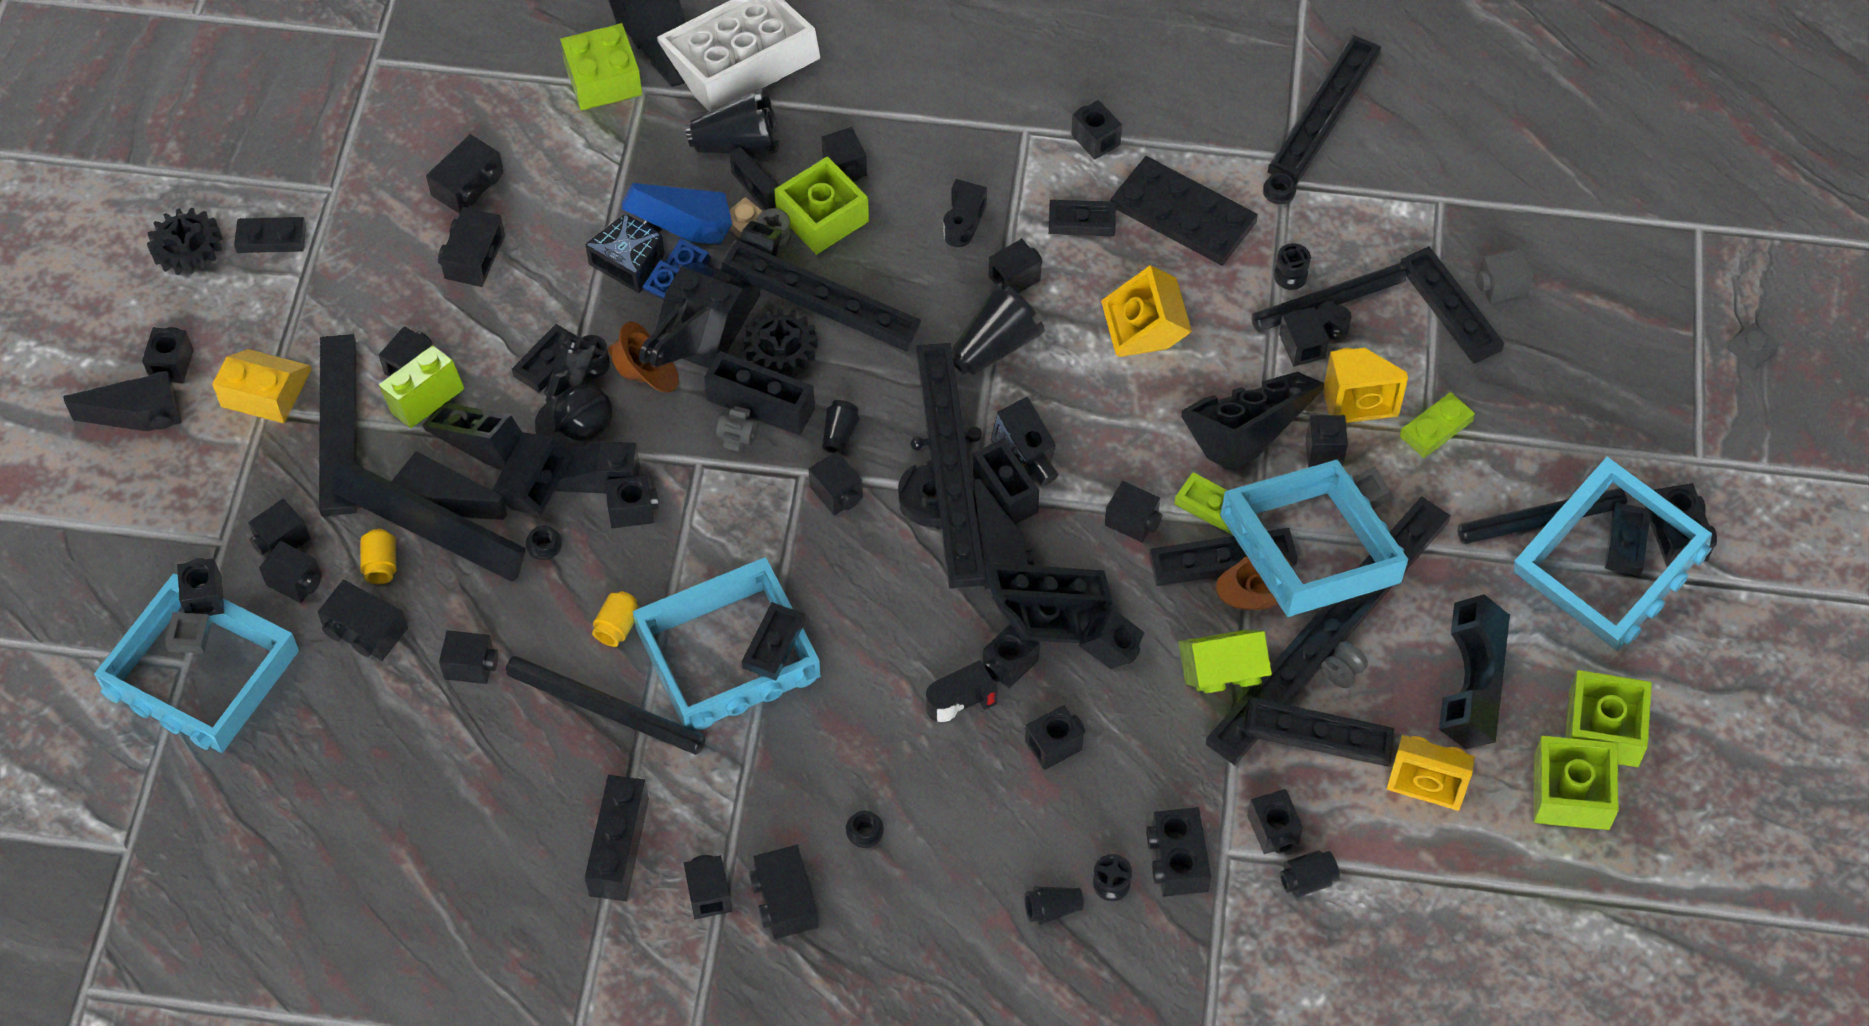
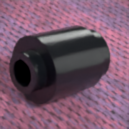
[1280,850,1340,898]

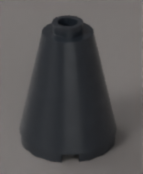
[686,88,779,154]
[952,282,1045,375]

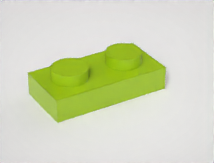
[1400,392,1475,458]
[1174,472,1233,535]

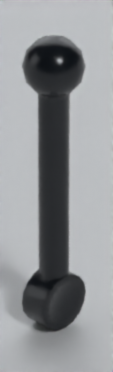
[910,427,982,450]

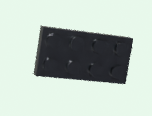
[1110,156,1258,266]

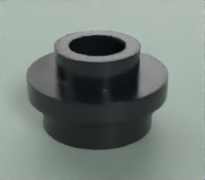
[1263,173,1296,204]
[526,525,562,560]
[846,810,884,848]

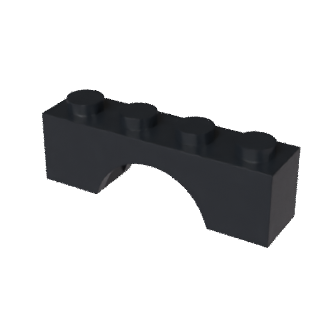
[1439,594,1510,750]

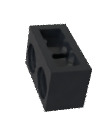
[1645,483,1717,567]
[1146,807,1211,897]

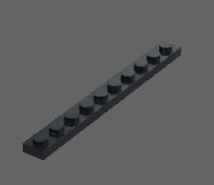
[1205,496,1451,766]

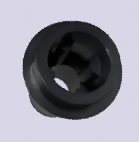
[822,400,860,454]
[1025,886,1084,924]

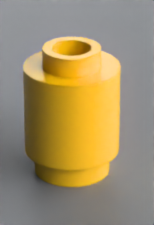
[360,529,397,585]
[592,591,640,647]

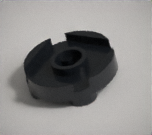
[898,460,941,529]

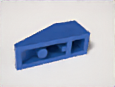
[621,183,732,245]

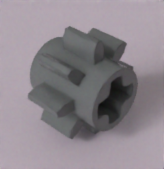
[716,406,758,451]

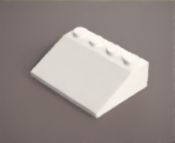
[657,0,820,112]

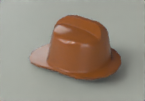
[608,321,679,393]
[1215,556,1293,610]

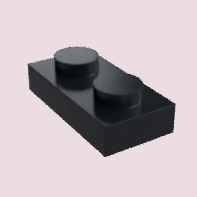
[729,147,779,210]
[1048,199,1116,236]
[234,217,306,253]
[512,324,567,393]
[1605,502,1651,576]
[742,602,806,681]

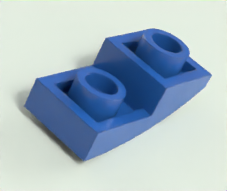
[643,238,711,300]

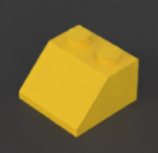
[1101,265,1192,357]
[1323,347,1408,423]
[212,349,312,423]
[1386,735,1475,811]

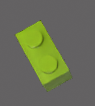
[379,345,465,429]

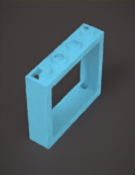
[1514,457,1712,651]
[1220,459,1408,617]
[632,557,821,730]
[94,573,299,753]

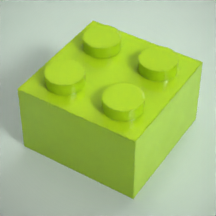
[560,23,642,111]
[774,156,869,255]
[1178,629,1272,693]
[1565,670,1652,768]
[1534,736,1619,830]

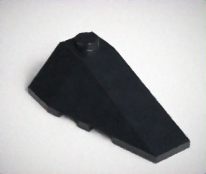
[609,0,686,87]
[1181,372,1324,471]

